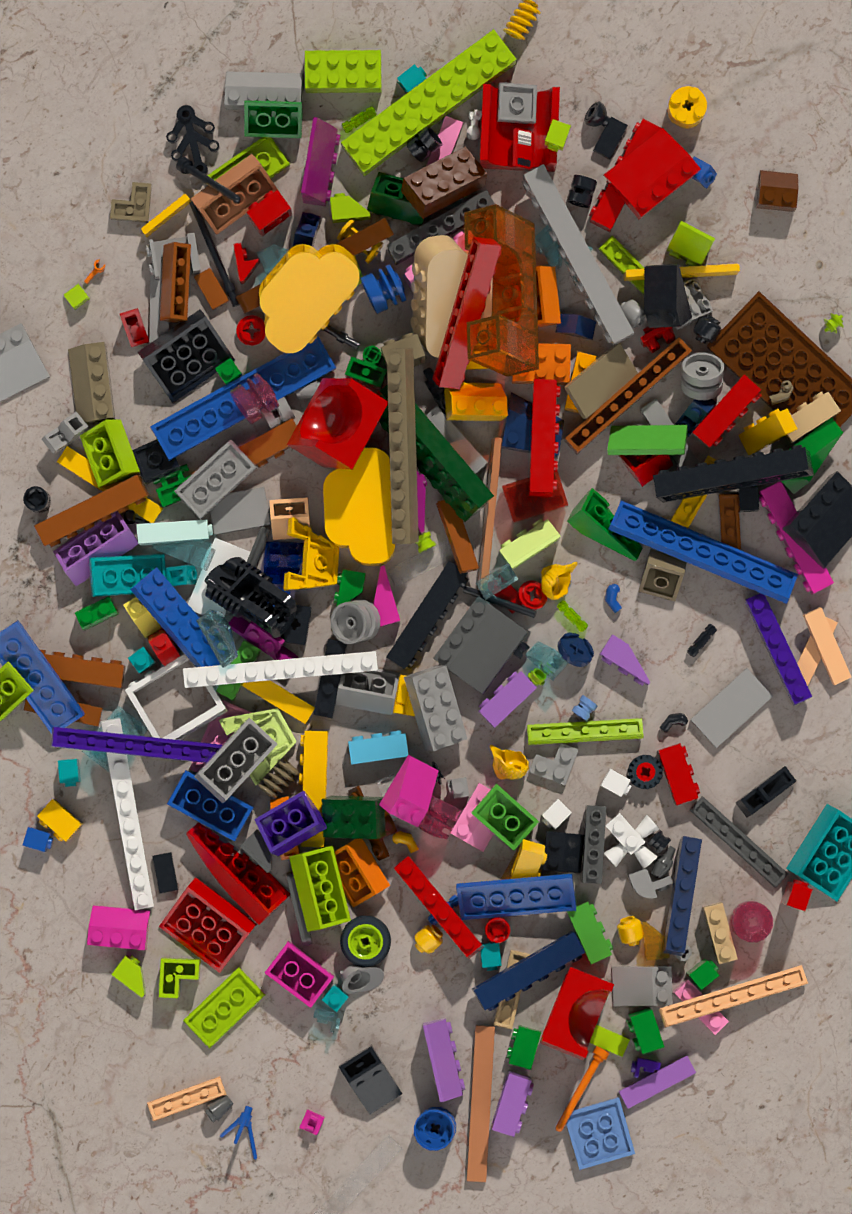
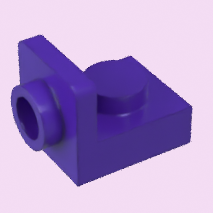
[631,1057,661,1078]

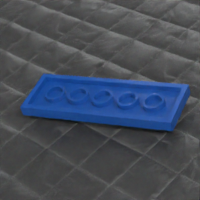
[130,567,231,667]
[0,620,85,734]
[456,874,577,920]

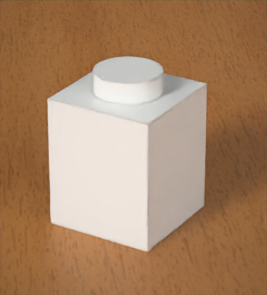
[600,769,632,797]
[542,799,572,829]

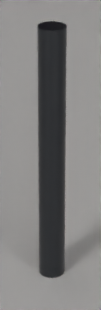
[463,585,537,618]

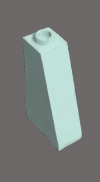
[136,520,213,546]

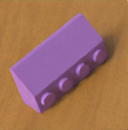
[53,511,138,586]
[423,1018,466,1102]

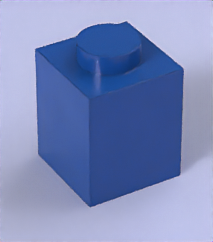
[22,827,54,852]

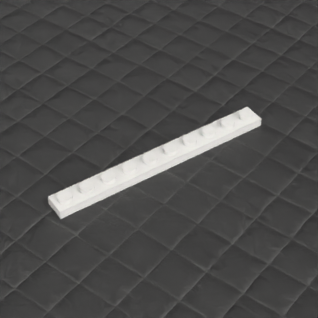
[183,651,378,688]
[100,718,154,910]

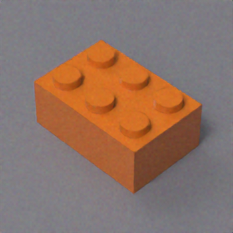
[512,343,571,385]

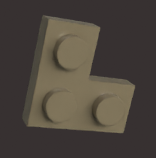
[110,182,152,223]

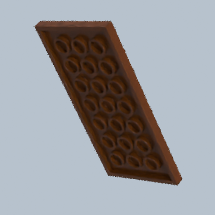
[706,291,852,439]

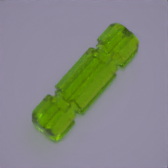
[342,106,377,133]
[557,600,588,632]

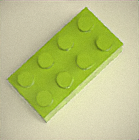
[305,50,382,93]
[289,846,351,932]

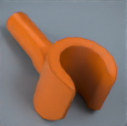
[84,259,105,284]

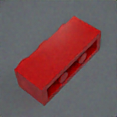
[657,743,700,805]
[780,879,813,911]

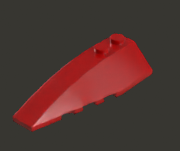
[186,822,291,925]

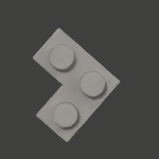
[529,743,579,785]

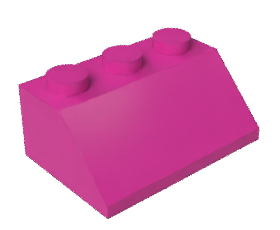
[87,905,150,950]

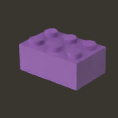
[478,671,537,728]
[491,1070,534,1137]

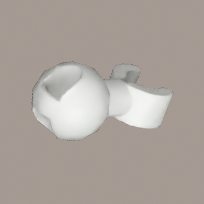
[466,109,482,140]

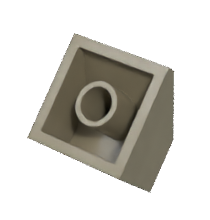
[638,549,687,601]

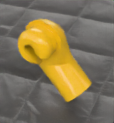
[392,831,419,853]

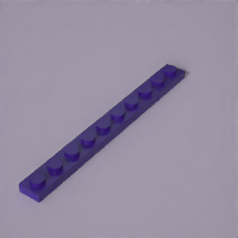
[51,727,222,763]

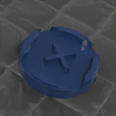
[557,632,594,667]

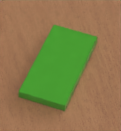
[607,425,688,455]

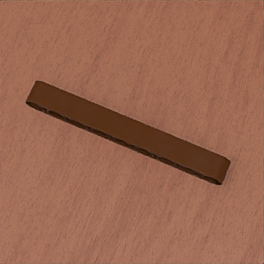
[236,218,394,314]

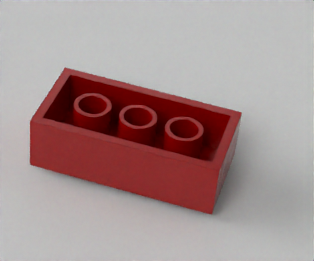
[693,374,762,447]

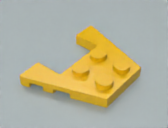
[283,517,339,591]

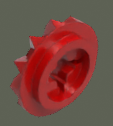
[236,315,266,346]
[518,580,548,610]

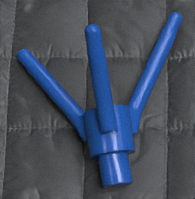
[220,1106,257,1160]

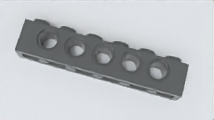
[387,190,496,265]

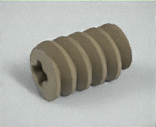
[257,757,299,799]

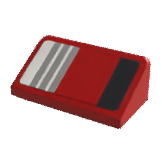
[512,128,533,170]

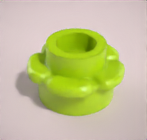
[528,668,546,686]

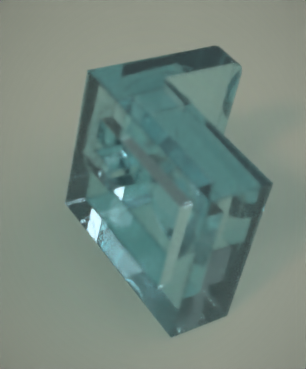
[313,1008,341,1034]

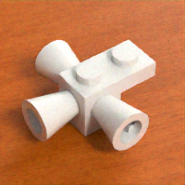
[604,813,659,869]

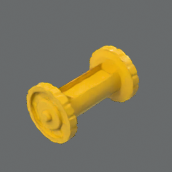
[336,219,384,264]

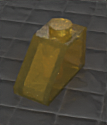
[641,921,670,961]

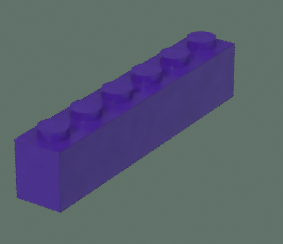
[745,593,812,706]

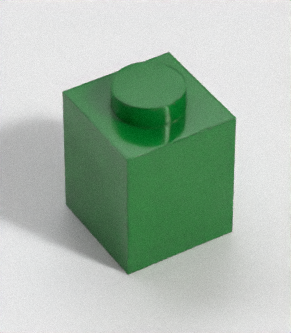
[215,358,243,385]

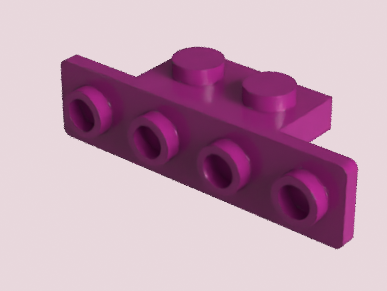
[227,616,298,660]

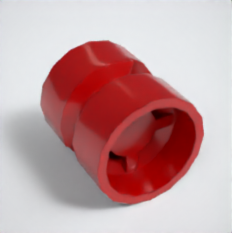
[485,917,510,943]

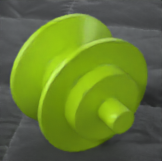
[824,313,844,334]

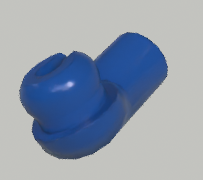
[605,584,622,613]

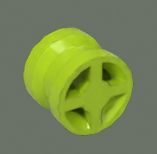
[415,531,436,553]

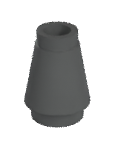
[204,1095,233,1123]

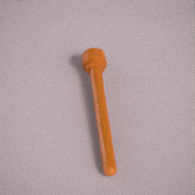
[555,1046,610,1132]

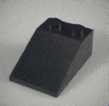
[644,264,692,328]

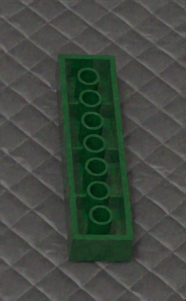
[376,384,494,522]

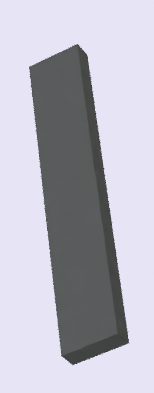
[689,796,788,888]

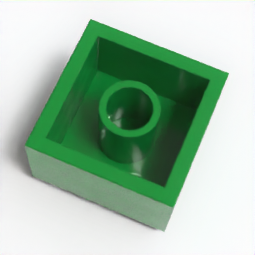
[626,1007,664,1055]

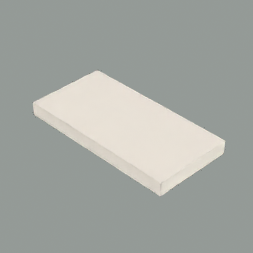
[188,538,250,623]

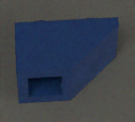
[293,212,321,247]
[674,399,716,437]

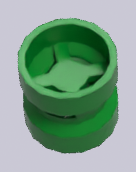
[363,346,382,366]

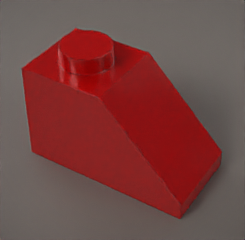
[147,628,180,666]

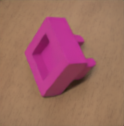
[299,1109,325,1135]

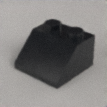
[542,831,584,873]

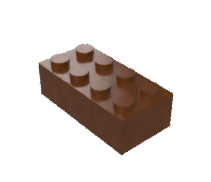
[401,146,488,218]

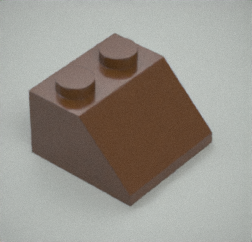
[756,170,799,212]

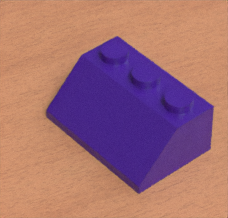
[254,791,327,856]

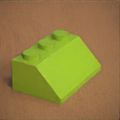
[80,419,140,488]

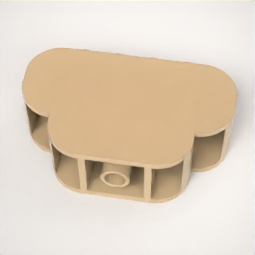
[411,235,493,358]

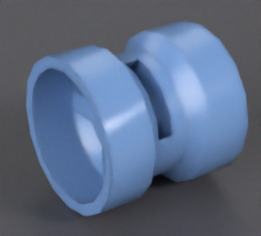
[571,695,598,721]

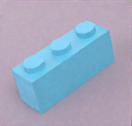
[348,730,408,765]

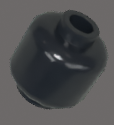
[693,315,721,344]

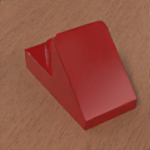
[233,243,260,284]
[120,308,149,348]

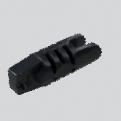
[423,367,446,415]

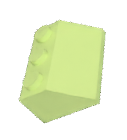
[499,519,561,571]

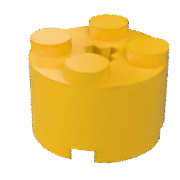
[667,86,707,129]

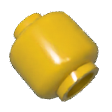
[617,916,644,946]
[414,925,443,954]

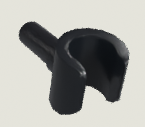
[124,510,150,524]

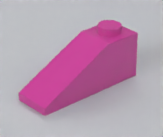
[374,565,401,627]

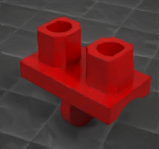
[640,321,676,353]

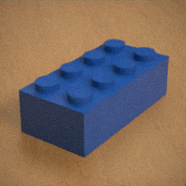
[167,770,254,841]

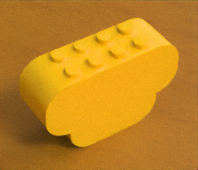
[259,244,359,353]
[323,448,396,566]

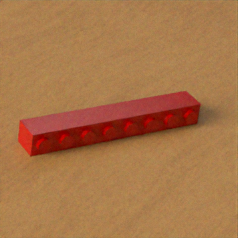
[433,236,501,389]

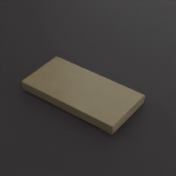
[564,343,638,419]

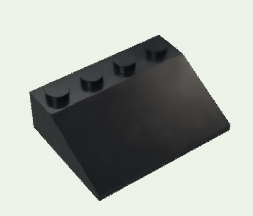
[137,309,235,403]
[782,471,852,569]

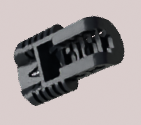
[204,557,297,638]

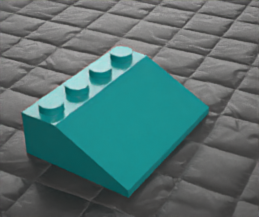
[786,804,852,902]

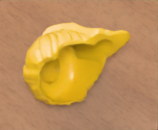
[541,562,577,600]
[490,745,529,780]

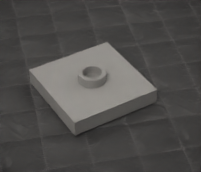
[497,82,537,124]

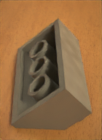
[68,342,116,424]

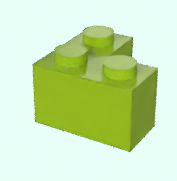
[159,957,201,998]

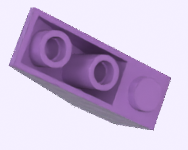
[599,634,650,686]

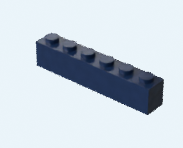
[662,836,702,956]
[472,931,585,1011]

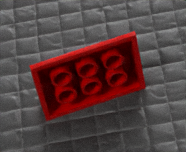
[603,128,701,220]
[159,877,257,973]

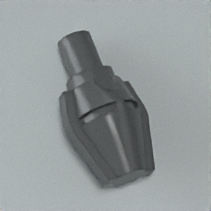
[651,846,676,879]

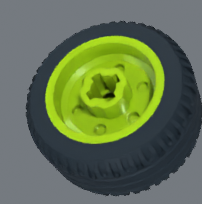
[340,915,391,967]

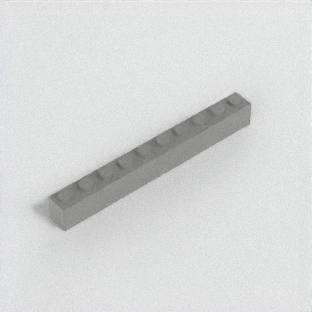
[522,164,634,346]

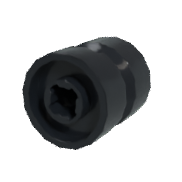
[406,126,443,162]
[566,175,597,208]
[23,486,51,513]

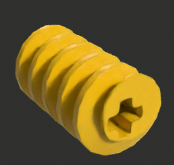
[503,0,541,40]

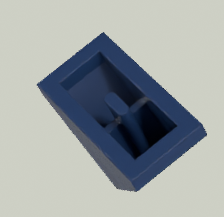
[555,314,596,340]

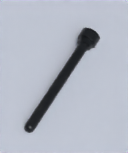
[176,157,241,203]

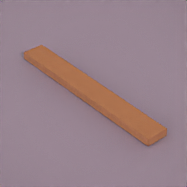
[477,437,502,591]
[467,1025,495,1182]

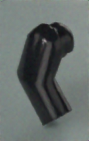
[659,713,688,733]

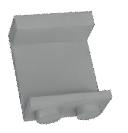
[146,233,201,280]

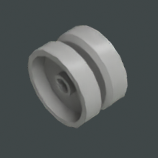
[681,353,724,400]
[331,600,380,644]

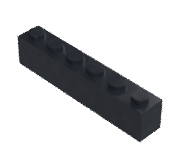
[386,561,469,670]

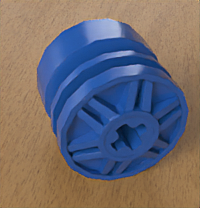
[360,264,406,314]
[414,1107,456,1151]

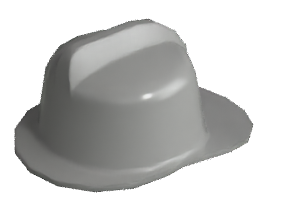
[340,964,384,994]

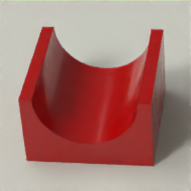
[480,84,560,172]

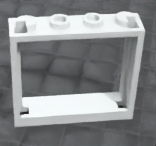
[125,652,228,740]

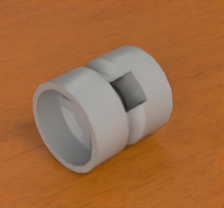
[261,397,295,429]

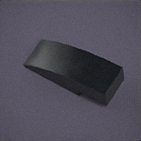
[735,766,796,818]

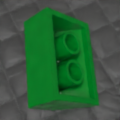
[244,100,303,138]

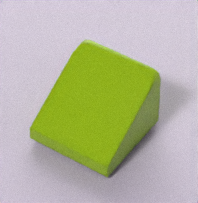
[64,283,90,310]

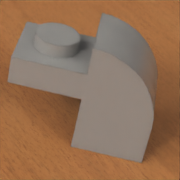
[41,412,88,454]
[628,868,673,899]

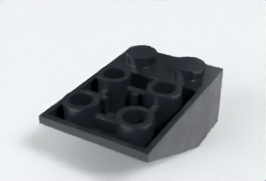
[339,1044,403,1114]

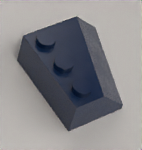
[501,392,564,458]

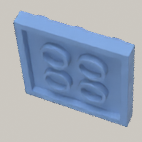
[566,1097,635,1170]

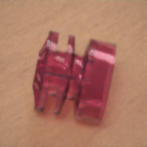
[230,373,279,425]
[419,795,462,840]
[730,901,773,942]

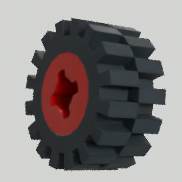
[628,755,663,789]

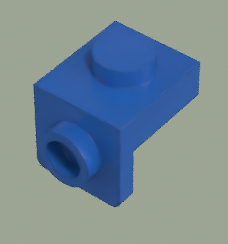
[692,156,717,189]

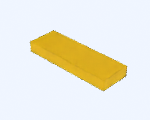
[141,194,191,238]

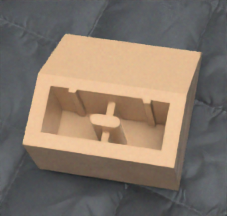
[269,497,311,540]

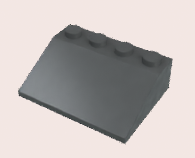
[433,596,528,695]

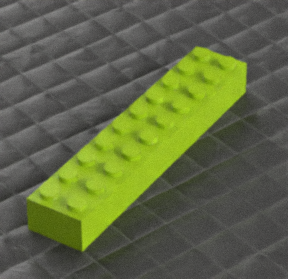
[341,29,517,177]

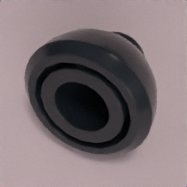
[584,101,610,127]

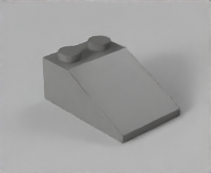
[612,965,673,1006]

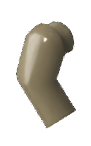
[769,380,793,405]

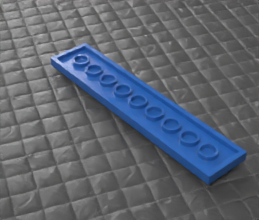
[150,336,336,461]
[608,501,798,604]

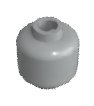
[620,300,646,328]

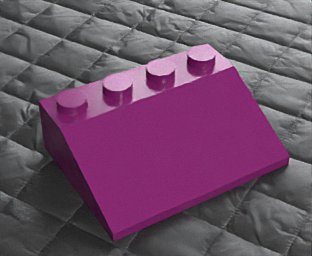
[301,117,341,207]

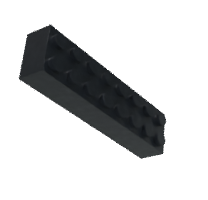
[653,445,814,503]

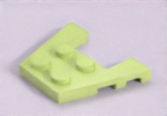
[219,708,297,786]

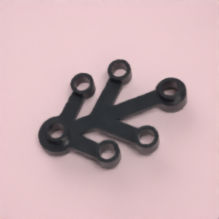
[166,105,220,175]

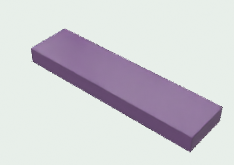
[619,1055,696,1109]

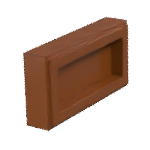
[194,268,229,310]

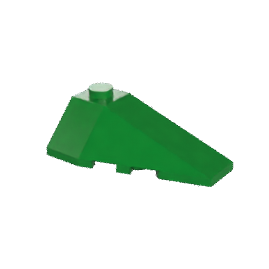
[781,417,844,494]
[567,488,643,561]

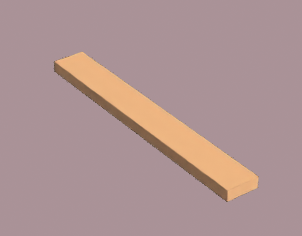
[659,965,808,1028]

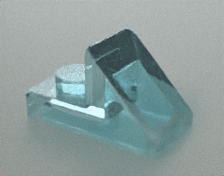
[475,563,518,600]

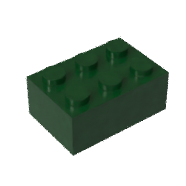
[322,795,386,839]

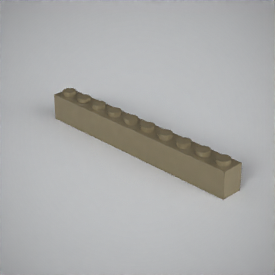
[387,348,419,544]

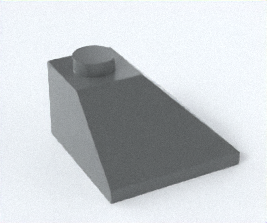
[240,829,272,873]

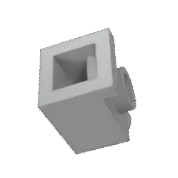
[447,777,469,799]

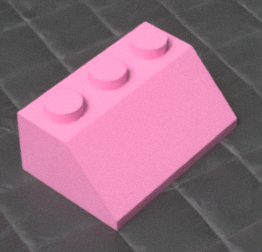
[450,783,493,852]

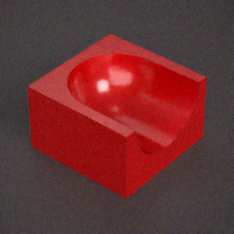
[287,378,388,470]
[539,967,614,1060]

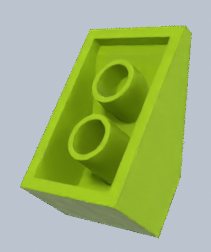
[666,221,715,266]
[0,661,34,722]

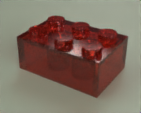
[501,471,568,524]

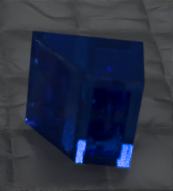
[264,541,304,585]

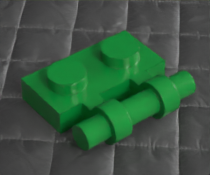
[153,464,190,508]

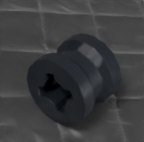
[513,641,530,659]
[647,829,671,854]

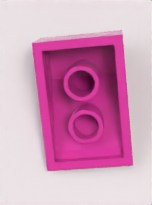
[379,755,439,827]

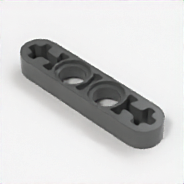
[286,871,313,946]

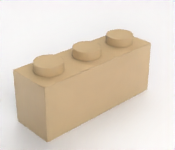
[786,392,841,444]
[702,902,738,964]

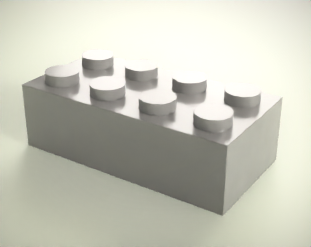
[404,665,467,751]
[194,718,277,803]

